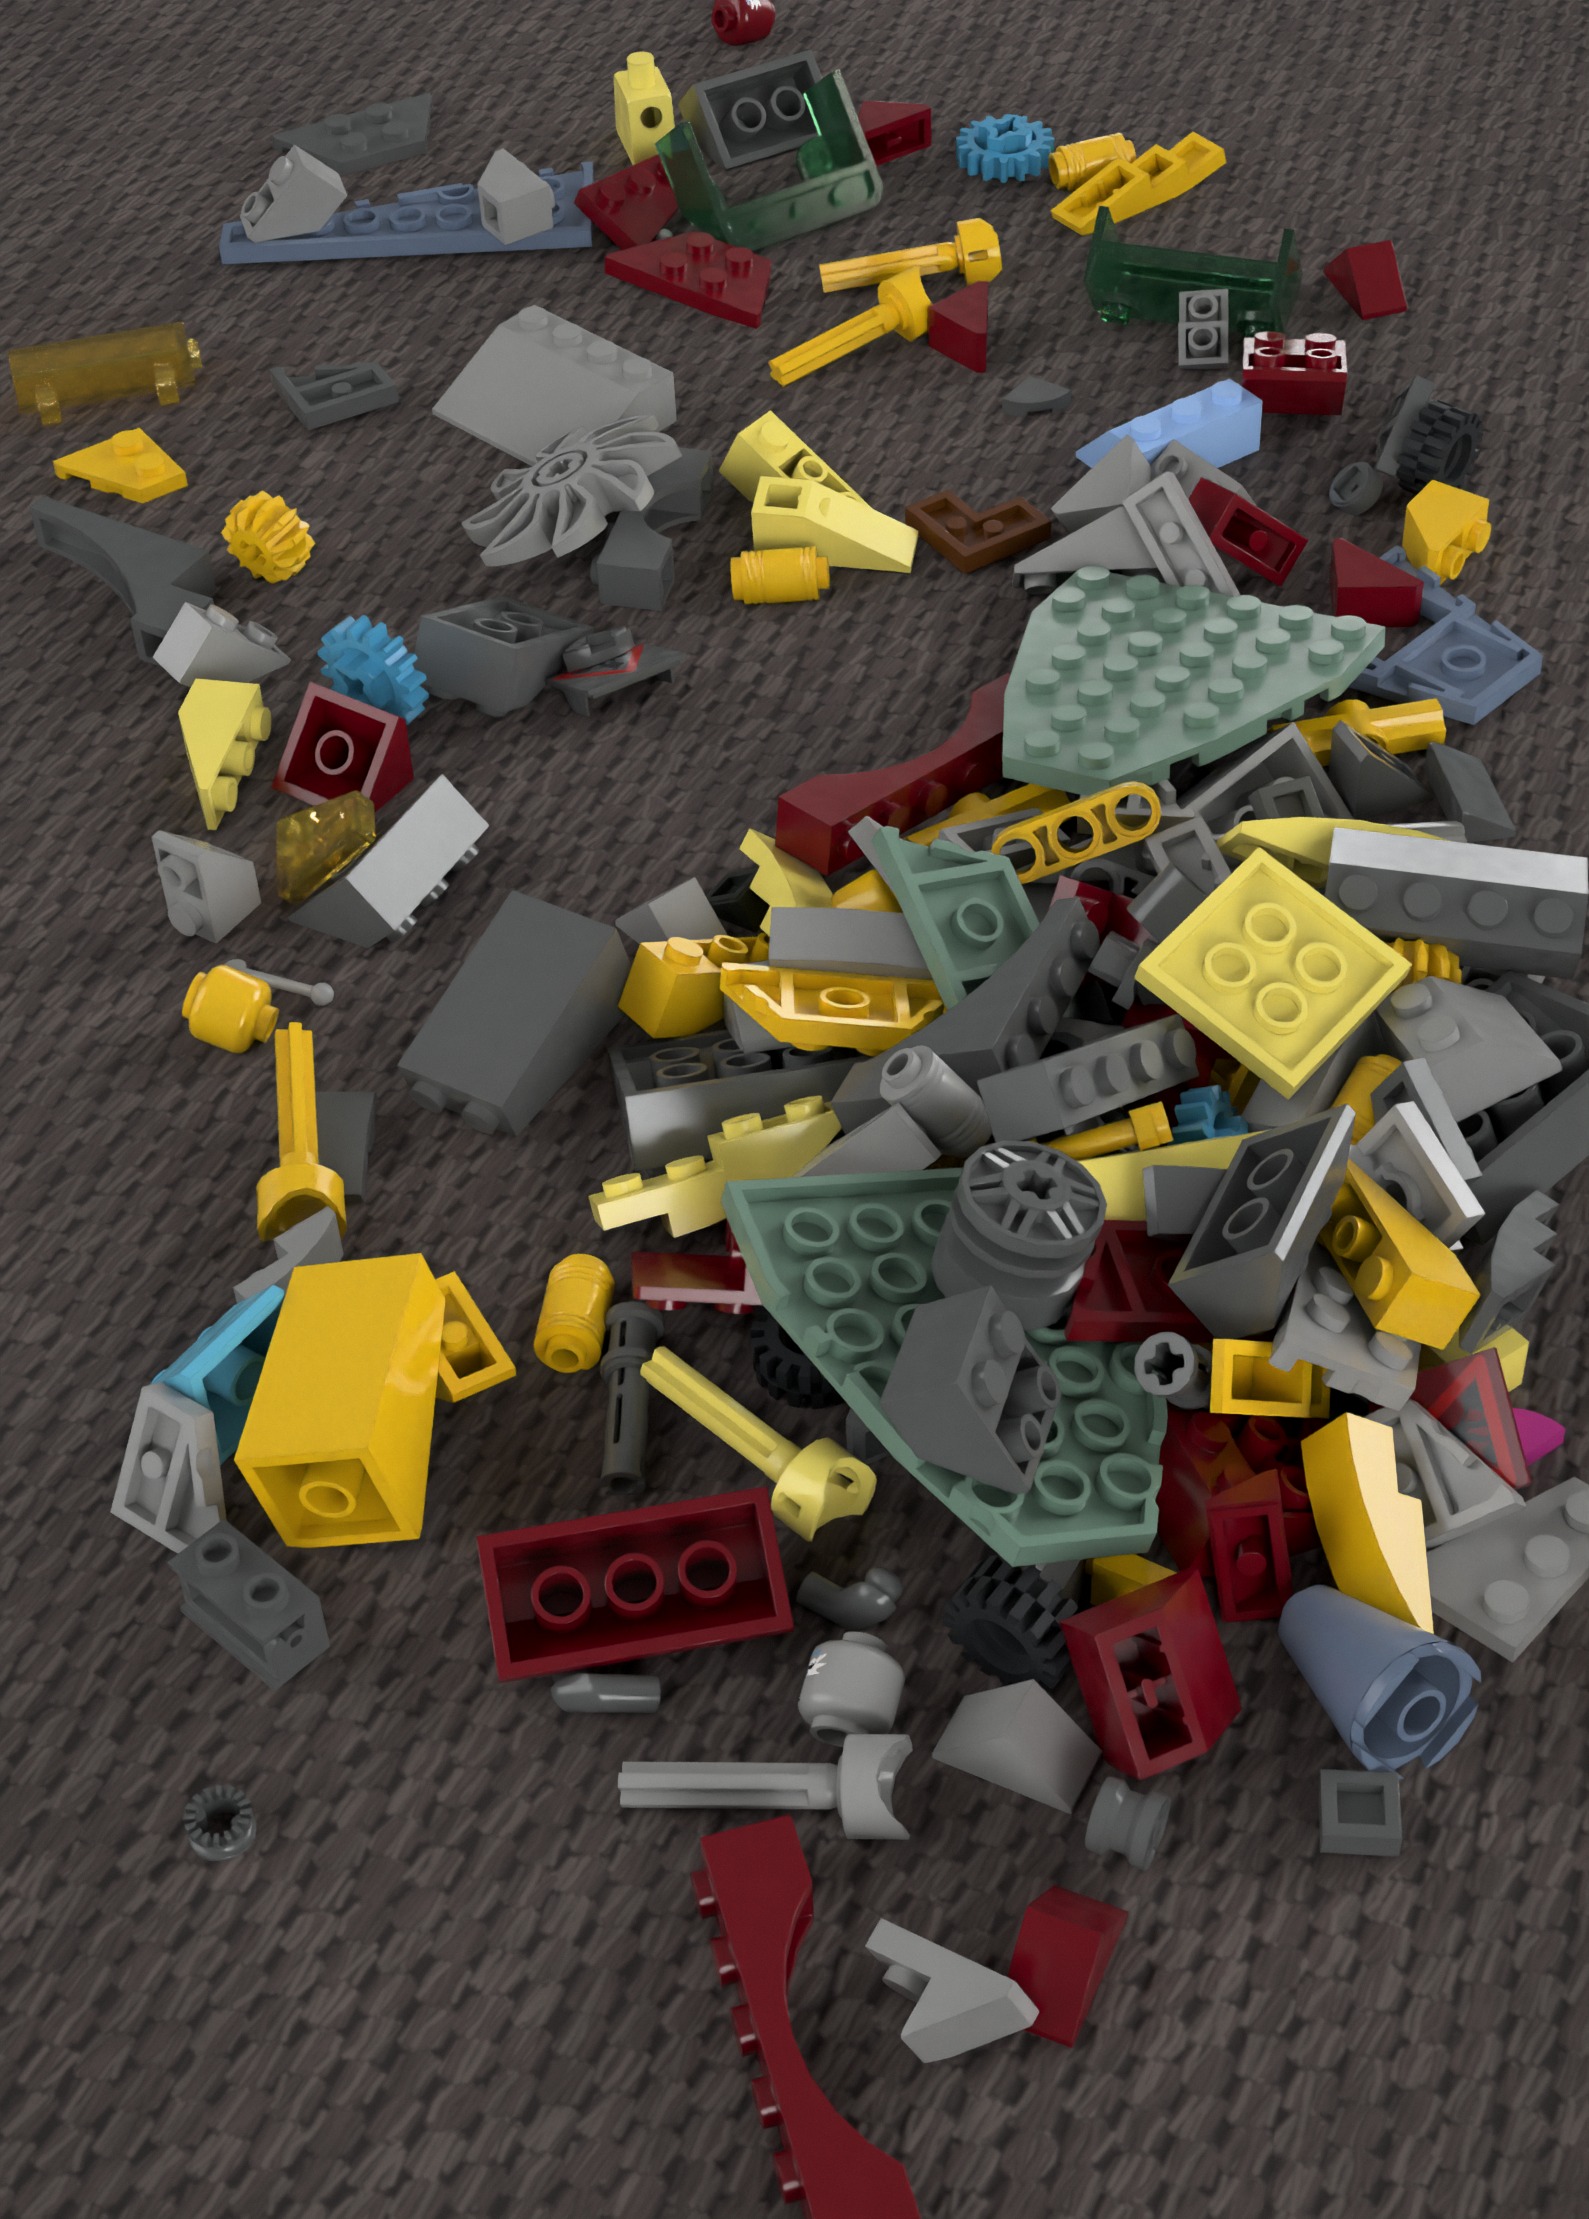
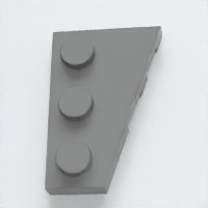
[1426,1477,1589,1662]

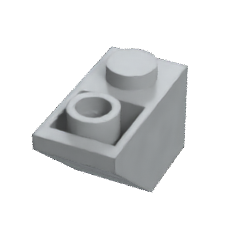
[240,145,347,243]
[477,148,555,245]
[153,602,291,687]
[151,830,261,943]

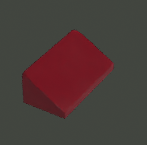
[1205,1469,1294,1623]

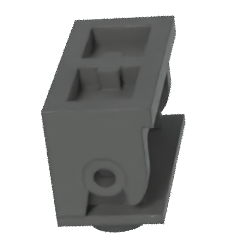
[167,1519,330,1691]

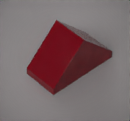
[852,100,932,173]
[1323,239,1407,320]
[928,281,988,373]
[1329,537,1424,628]
[1007,1885,1128,2048]

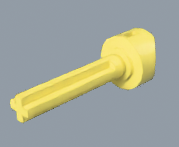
[640,1346,877,1542]

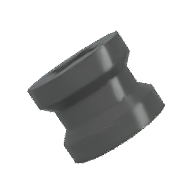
[1085,1775,1171,1871]

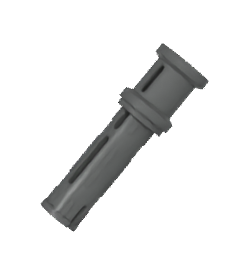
[600,1301,665,1496]
[1134,1332,1212,1410]

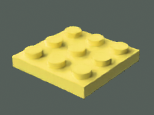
[1134,847,1412,1100]

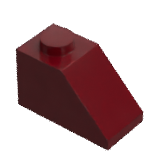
[1188,477,1309,586]

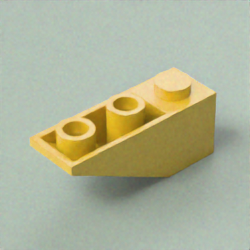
[618,933,770,1038]
[1319,1158,1481,1350]

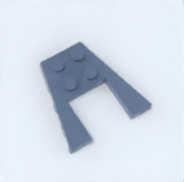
[1349,545,1543,725]

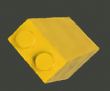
[234,1253,445,1548]

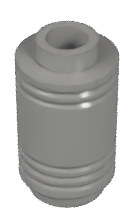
[880,1045,992,1158]

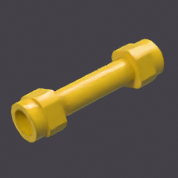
[1026,1101,1173,1161]

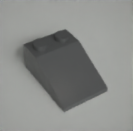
[412,596,595,716]

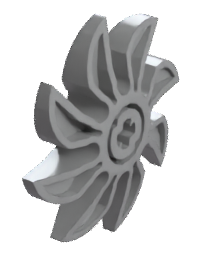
[462,415,682,566]

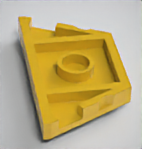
[720,962,947,1056]

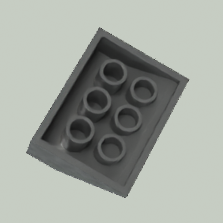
[1457,970,1589,1246]
[607,1029,876,1175]

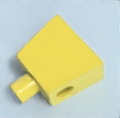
[614,52,678,165]

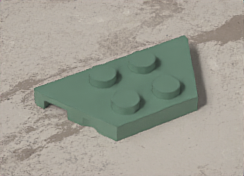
[872,826,1040,1011]

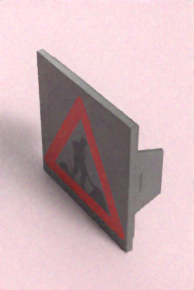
[545,643,687,717]

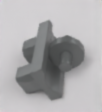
[1088,931,1167,1010]

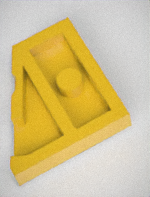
[53,428,188,503]

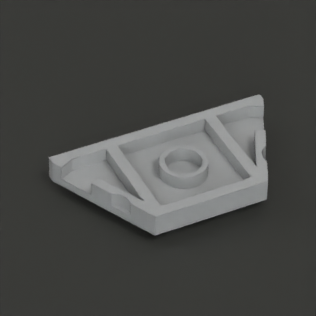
[1268,1241,1421,1411]

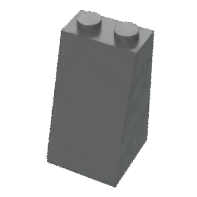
[397,890,632,1137]

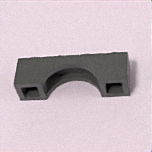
[591,448,714,611]
[977,1013,1199,1142]

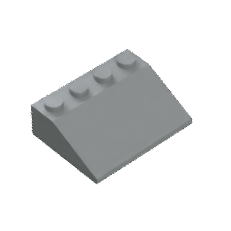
[432,305,677,466]

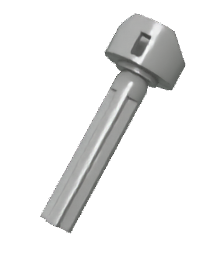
[618,1734,913,1840]

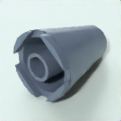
[1278,1585,1481,1780]

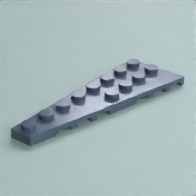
[219,162,594,264]

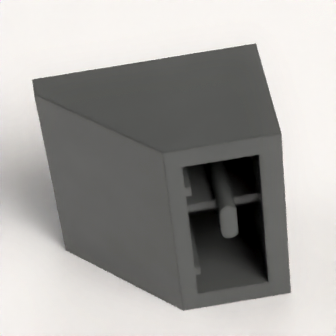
[879,1285,1061,1495]

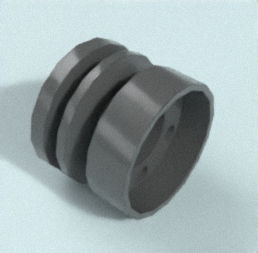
[931,1140,1107,1331]

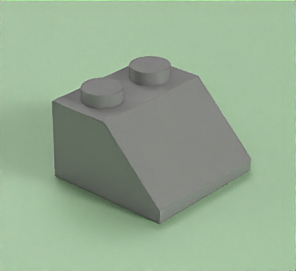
[1374,976,1563,1123]

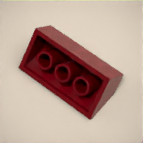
[476,1486,794,1684]

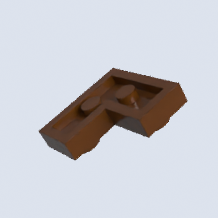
[905,489,1052,574]

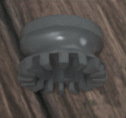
[183,1785,257,1861]

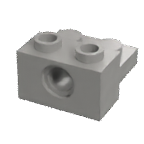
[1348,1101,1485,1255]

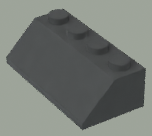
[1325,827,1588,980]

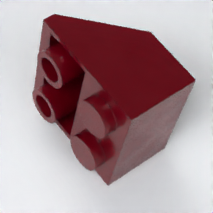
[1241,331,1347,415]
[1059,1567,1242,1781]

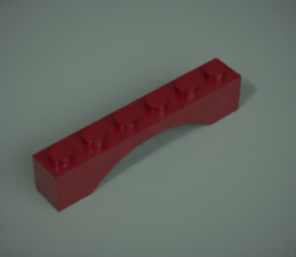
[775,673,1011,876]
[690,1814,921,2219]

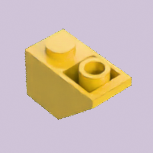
[1402,480,1491,585]

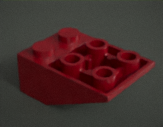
[1155,1410,1329,1577]

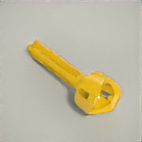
[819,218,1002,293]
[768,266,933,387]
[256,1022,347,1242]

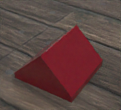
[271,682,414,825]

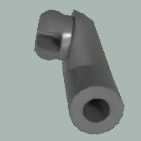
[796,1567,903,1630]
[550,1667,661,1713]

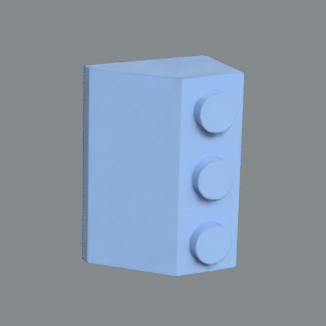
[1076,379,1263,468]

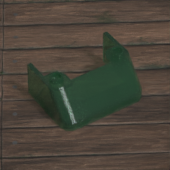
[655,69,883,252]
[1083,206,1303,338]

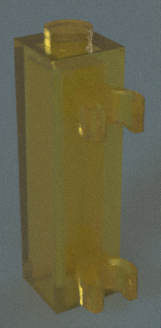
[7,321,202,425]

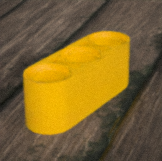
[991,781,1161,884]

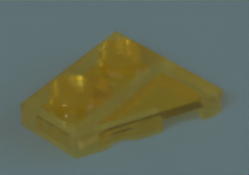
[276,790,376,903]

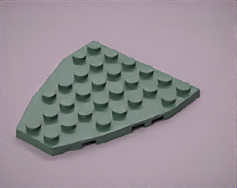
[1002,566,1385,796]
[721,1168,1168,1567]

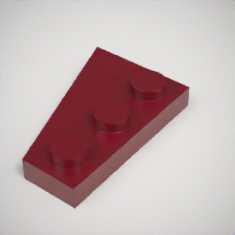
[574,150,699,250]

